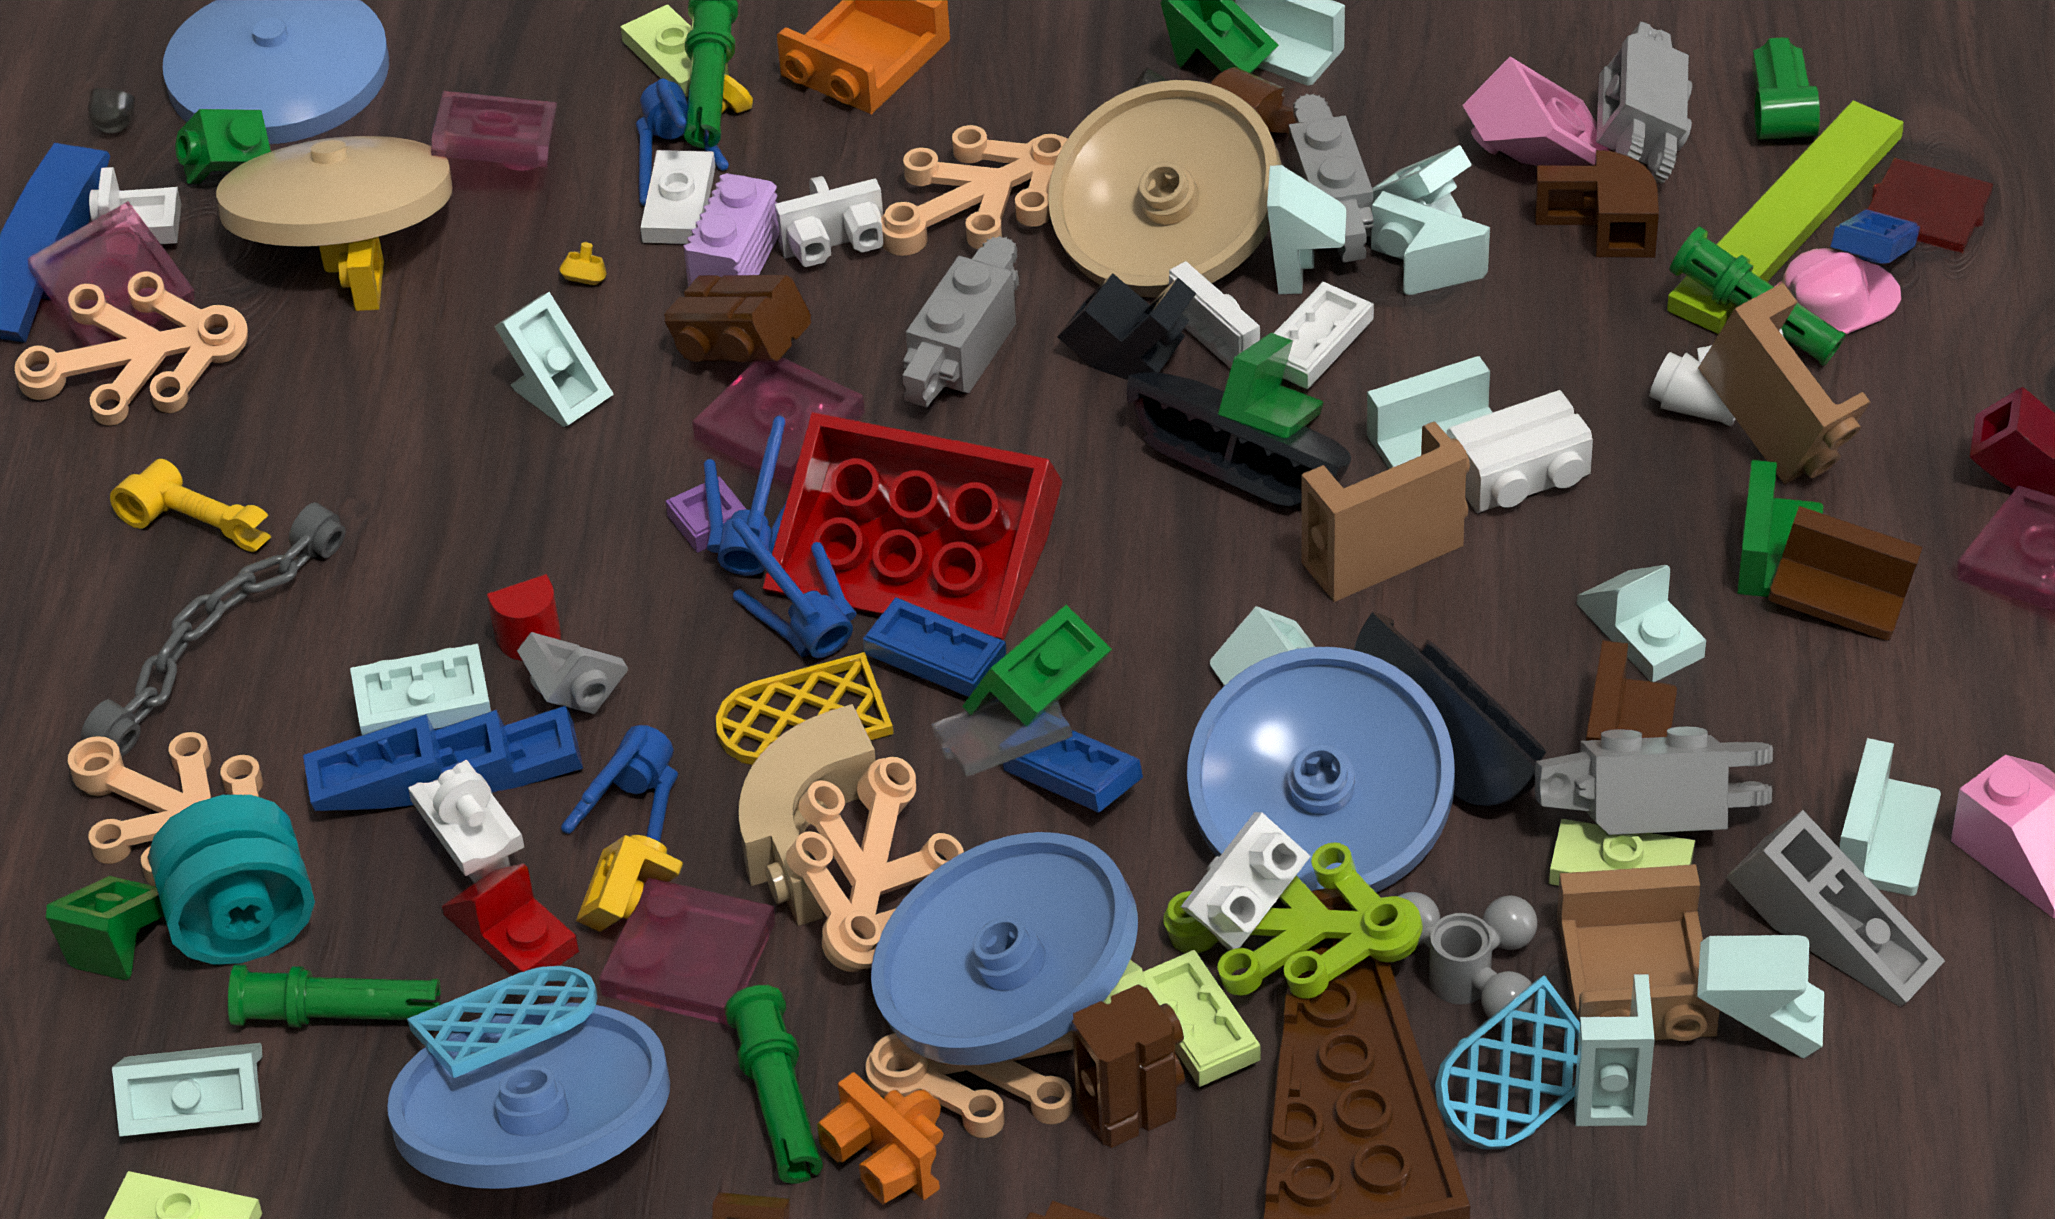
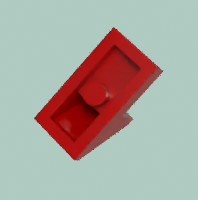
[442,863,579,976]

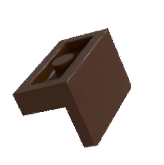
[1768,506,1923,640]
[1586,640,1677,741]

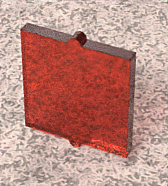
[1868,158,1993,253]

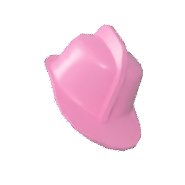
[1774,248,1901,335]

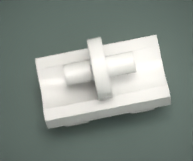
[775,176,883,267]
[408,760,524,883]
[1181,812,1311,951]

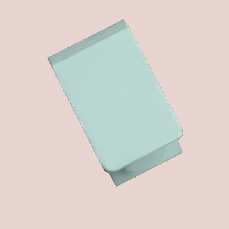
[1372,145,1472,218]
[1267,165,1346,294]
[1371,191,1490,295]
[494,292,614,427]
[1577,565,1706,682]
[1697,935,1824,1059]

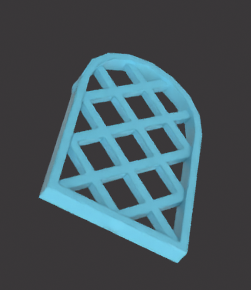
[407,966,598,1078]
[1435,975,1580,1149]

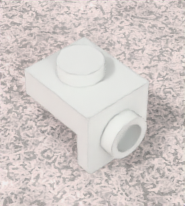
[89,167,181,248]

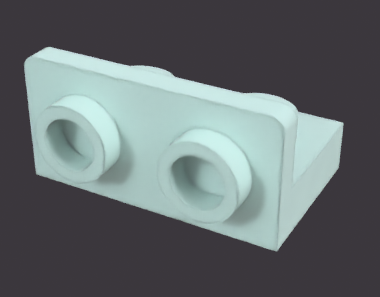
[350,644,491,735]

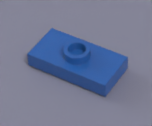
[1830,209,1920,264]
[863,597,1007,697]
[1000,718,1143,813]

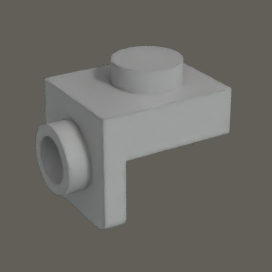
[517,632,628,714]

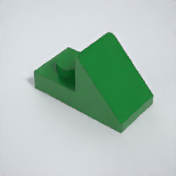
[1160,0,1279,74]
[46,876,164,980]

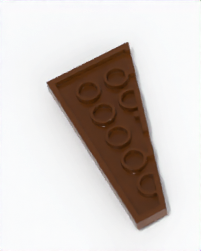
[1264,888,1470,1219]

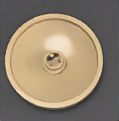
[1048,80,1281,297]
[216,136,453,246]

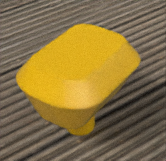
[722,75,753,114]
[559,242,607,285]

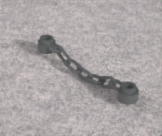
[81,502,346,757]

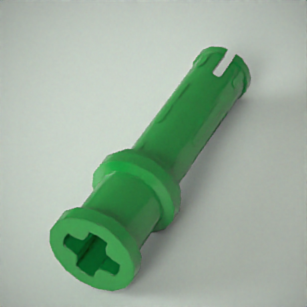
[684,0,739,148]
[1669,226,1846,366]
[228,965,441,1028]
[724,985,823,1184]

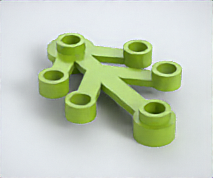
[1164,842,1423,998]

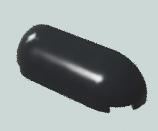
[1127,372,1351,506]
[1354,612,1546,806]

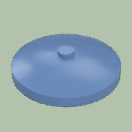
[163,0,389,144]
[1187,647,1455,892]
[871,832,1138,1065]
[387,1003,670,1189]

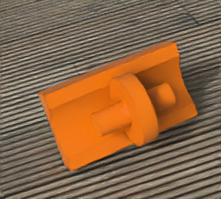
[817,1072,944,1204]

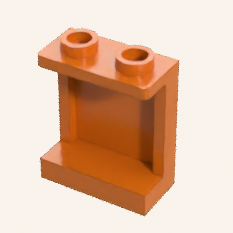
[777,0,950,115]

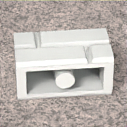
[1447,390,1593,513]

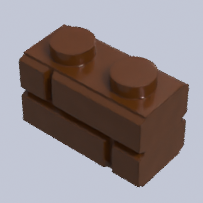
[664,275,811,362]
[1072,984,1185,1148]

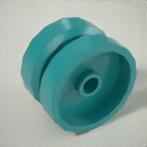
[148,795,315,964]

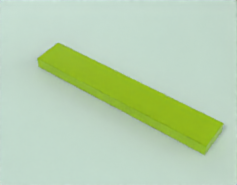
[1667,100,1904,334]

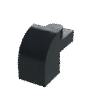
[1057,273,1196,380]

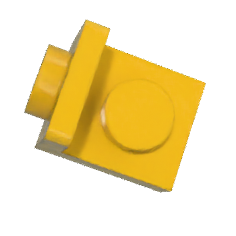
[319,236,384,311]
[576,835,683,932]

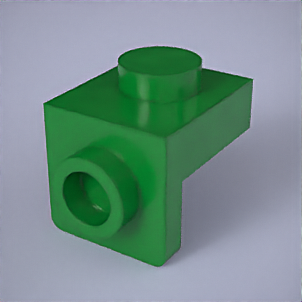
[175,109,271,184]

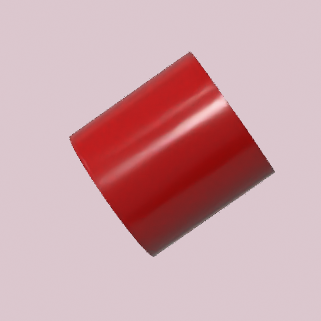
[487,574,561,661]

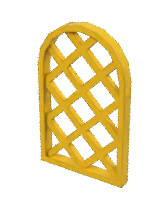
[716,652,894,765]

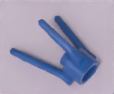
[636,78,729,206]
[704,416,788,576]
[732,517,857,658]
[561,725,678,842]

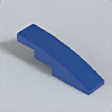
[0,143,111,343]
[303,706,584,811]

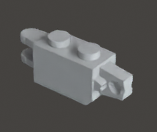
[1596,21,1692,184]
[1289,93,1374,262]
[903,236,1019,408]
[1535,727,1773,835]

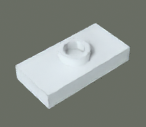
[641,150,716,244]
[1169,261,1260,368]
[1274,282,1374,389]

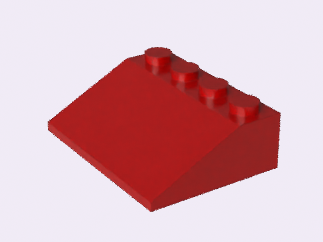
[763,412,1063,641]

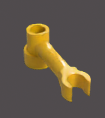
[110,459,271,552]

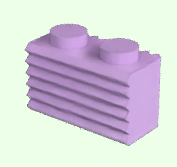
[683,173,779,287]

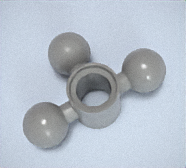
[1398,892,1537,1027]

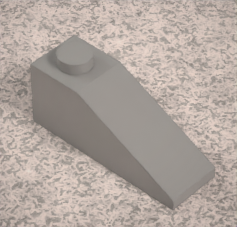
[1726,810,1945,1007]

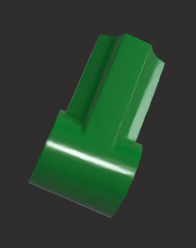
[1752,37,1820,140]

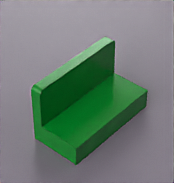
[1218,333,1324,439]
[1737,460,1823,597]
[962,605,1112,727]

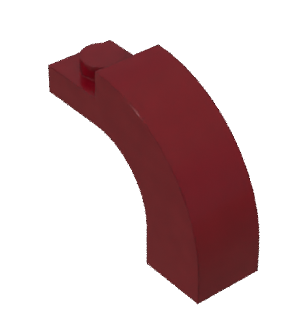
[1969,386,2055,502]

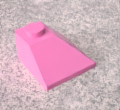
[1462,57,1615,166]
[1951,755,2055,918]

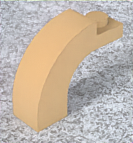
[739,704,876,926]

